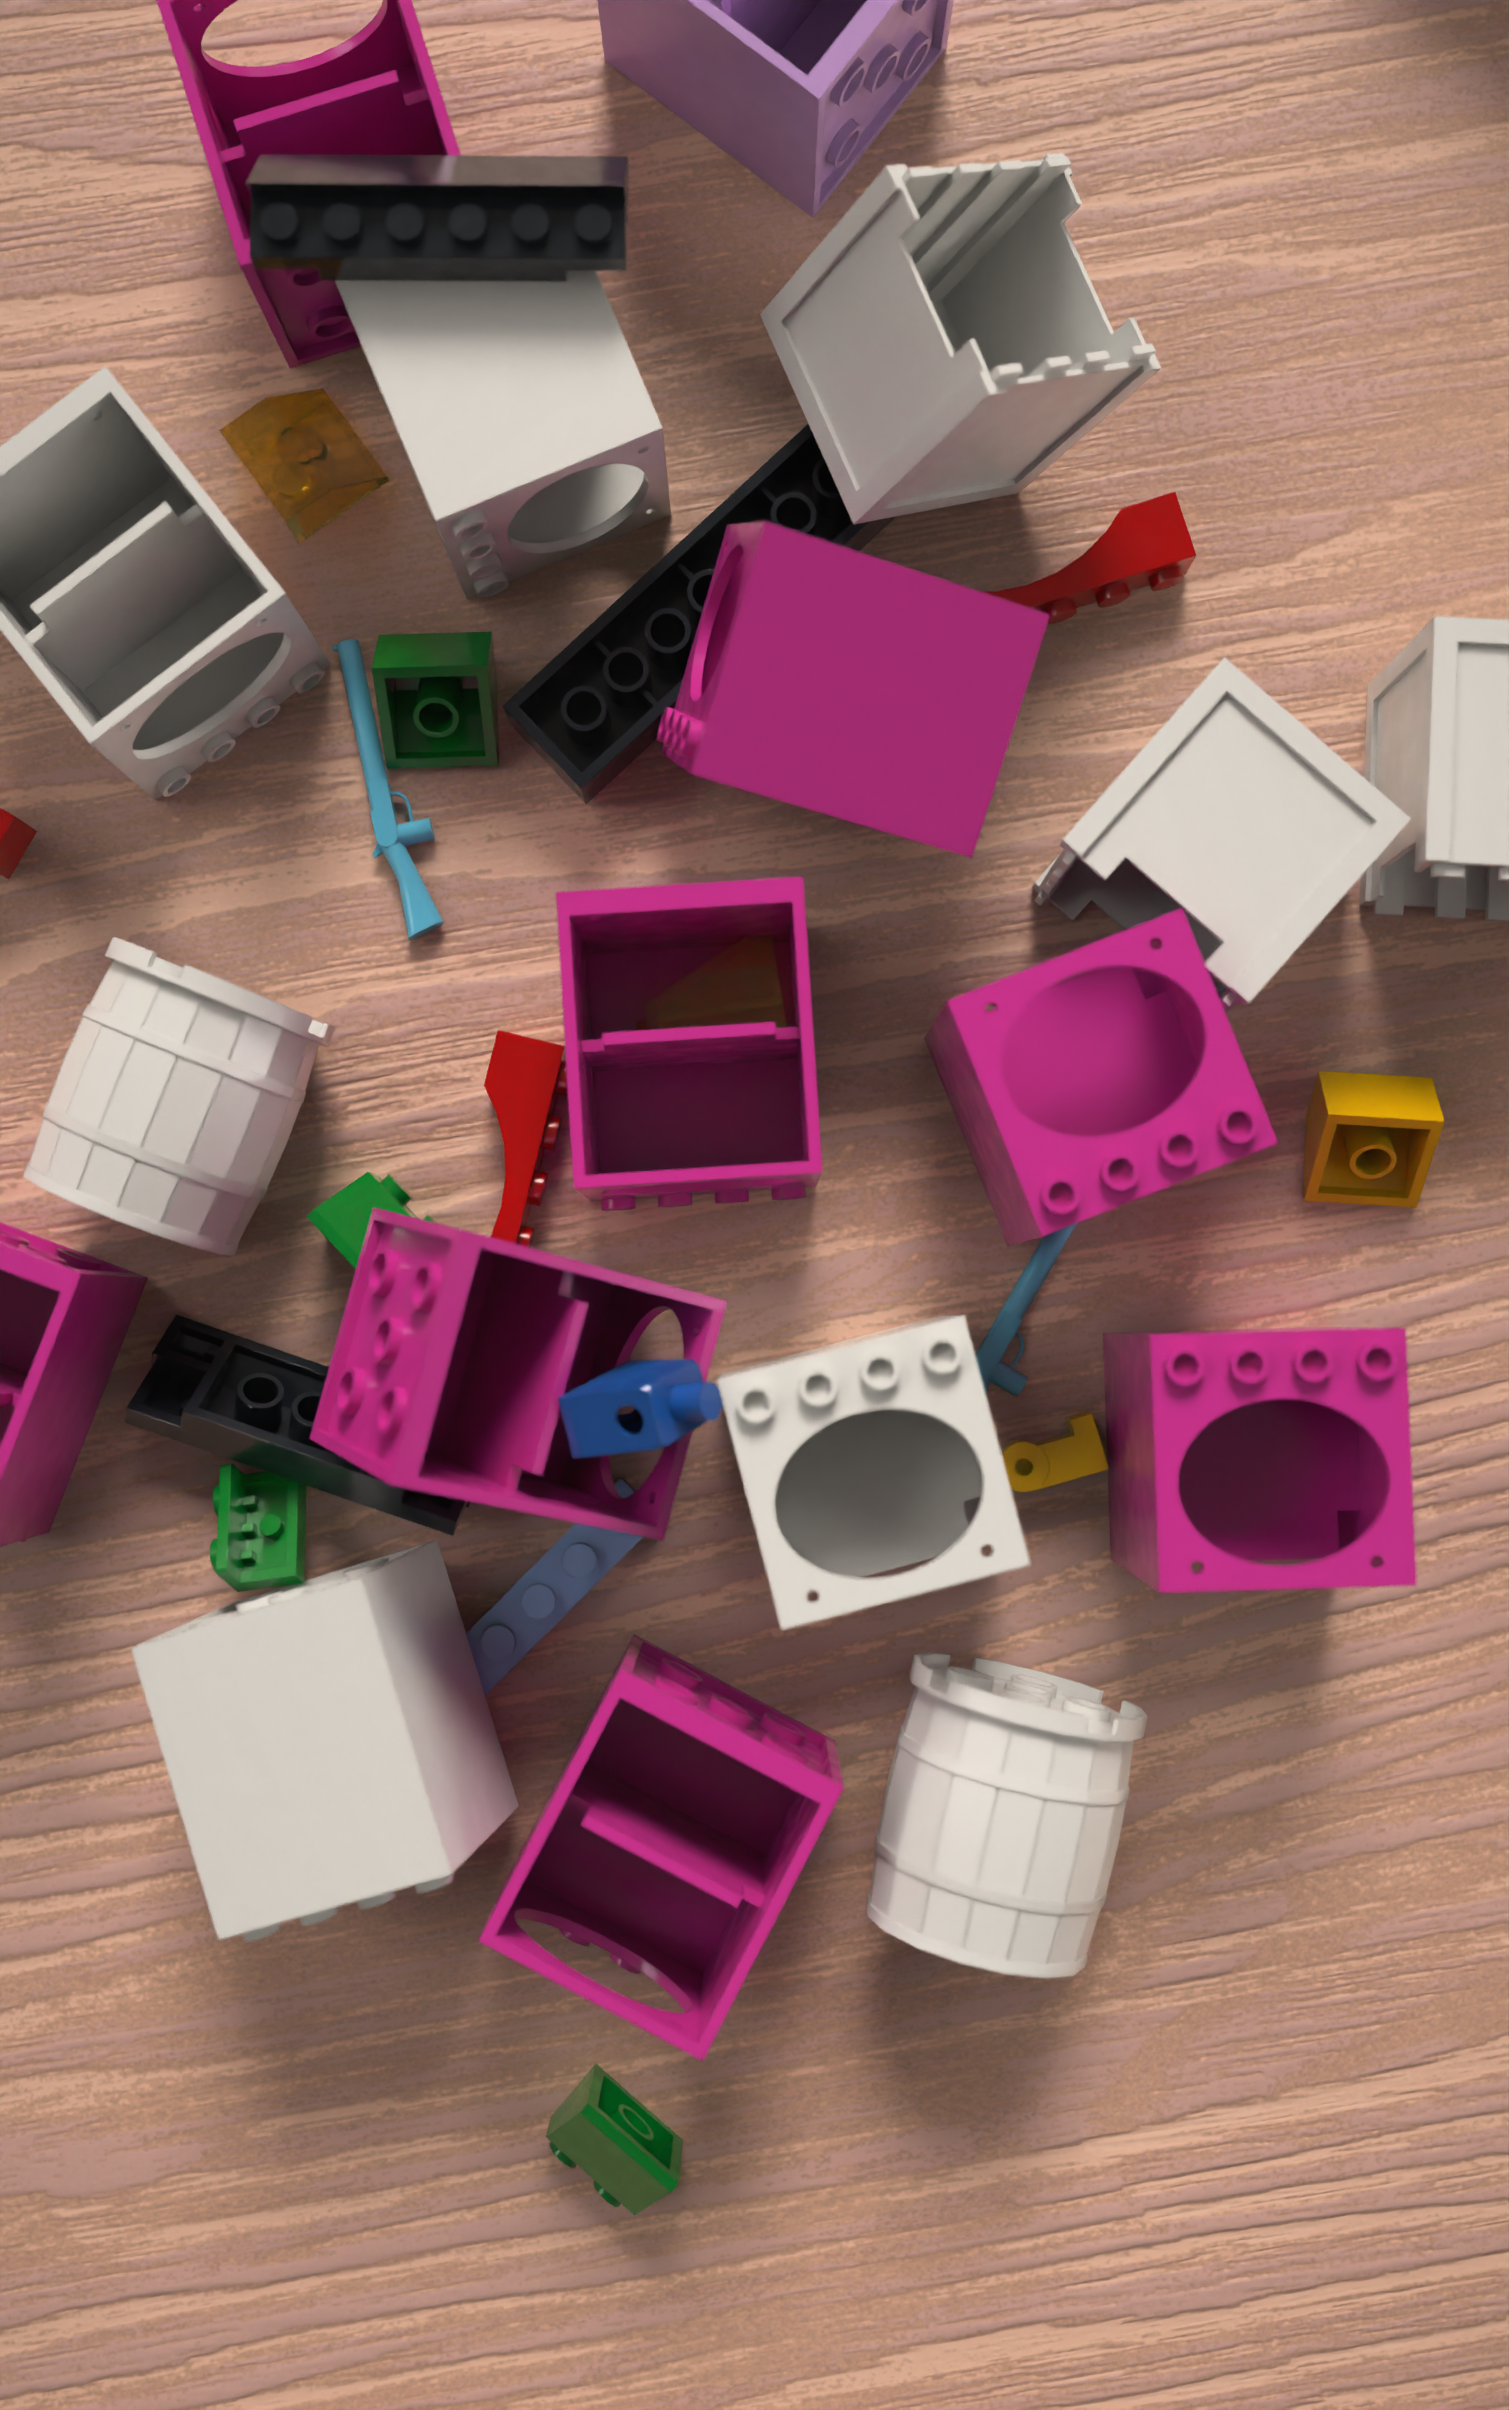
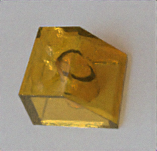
[219,388,389,544]

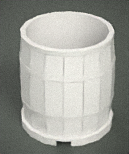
[23,937,335,1256]
[866,1652,1148,1978]

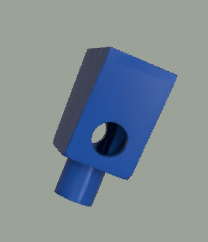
[558,1359,723,1458]

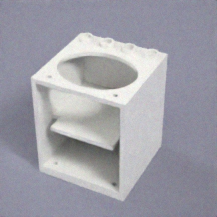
[335,270,671,599]
[0,366,331,800]
[717,1315,1031,1630]
[131,1540,519,1942]

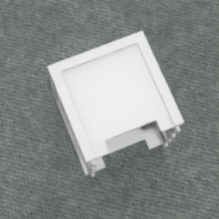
[760,153,1161,525]
[1359,616,1509,922]
[1032,657,1411,1011]

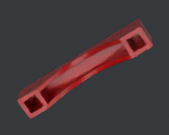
[981,492,1196,624]
[484,1030,568,1248]

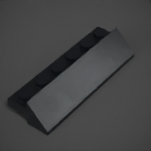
[245,154,629,282]
[125,1315,471,1536]

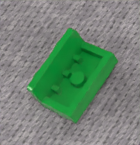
[210,1463,307,1592]

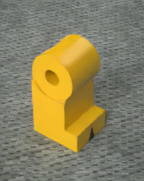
[1000,1411,1109,1492]

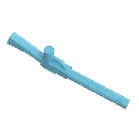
[332,639,444,940]
[975,1223,1077,1397]

